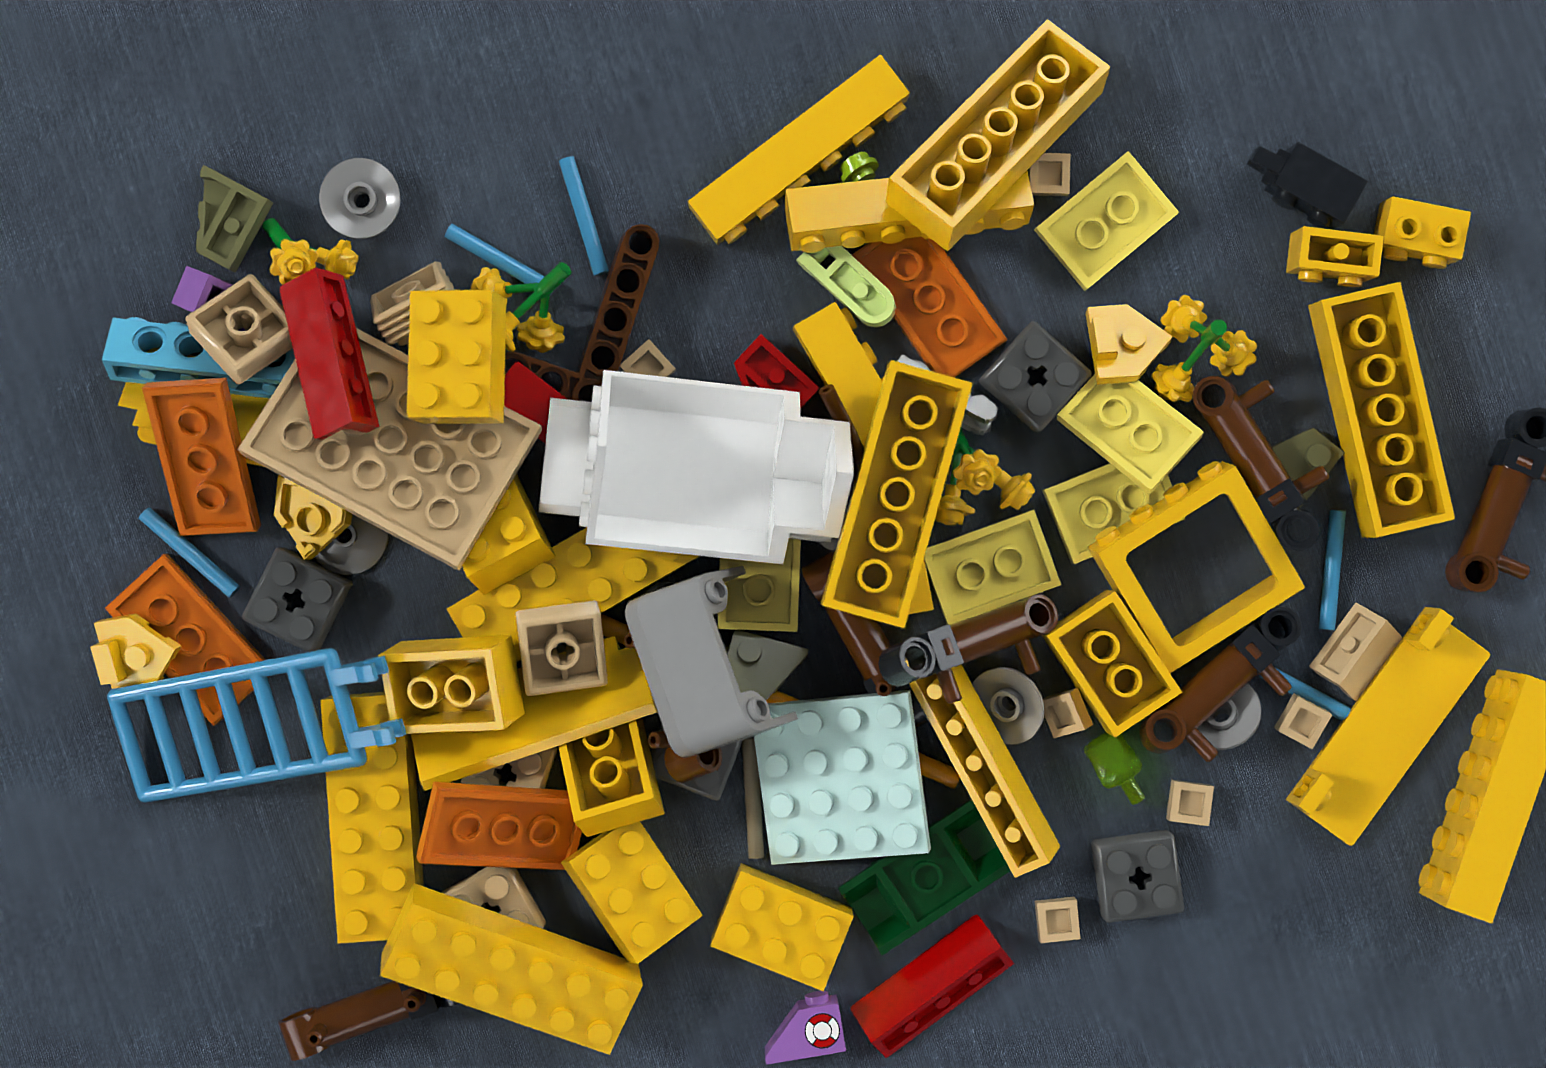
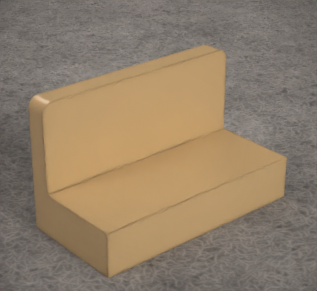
[1309,603,1402,701]

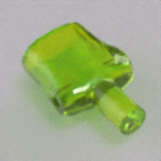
[1083,732,1145,805]

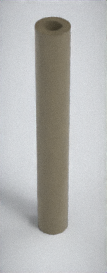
[742,737,764,859]

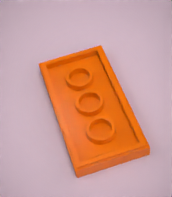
[852,237,1008,378]
[142,378,261,536]
[105,554,270,726]
[416,782,582,870]

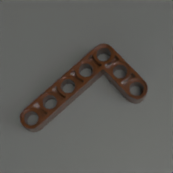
[505,224,659,401]

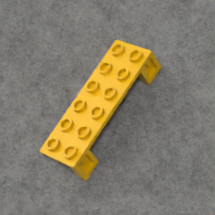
[1285,607,1490,846]

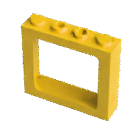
[1087,461,1305,673]

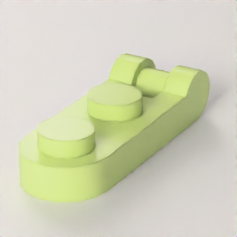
[796,246,896,327]

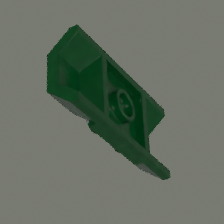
[837,799,1011,955]

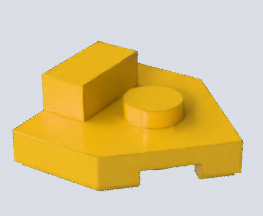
[1086,304,1173,385]
[274,475,352,560]
[90,613,182,689]

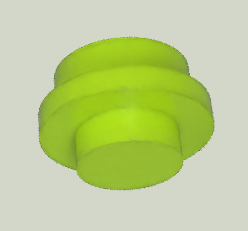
[840,151,879,183]

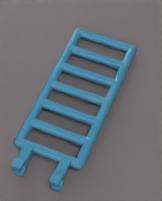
[107,648,407,803]

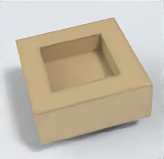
[1028,153,1071,196]
[620,339,676,377]
[1043,687,1093,738]
[1274,693,1332,749]
[1166,779,1214,826]
[1035,897,1081,943]

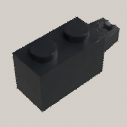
[1247,142,1368,229]

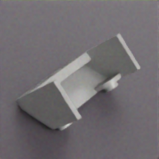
[625,566,798,758]

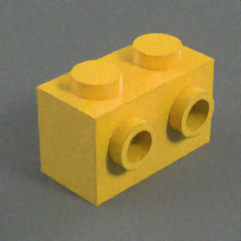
[1374,196,1471,269]
[1286,226,1384,287]

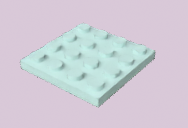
[754,690,931,865]

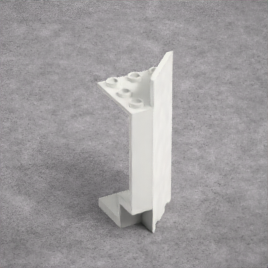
[539,370,854,564]

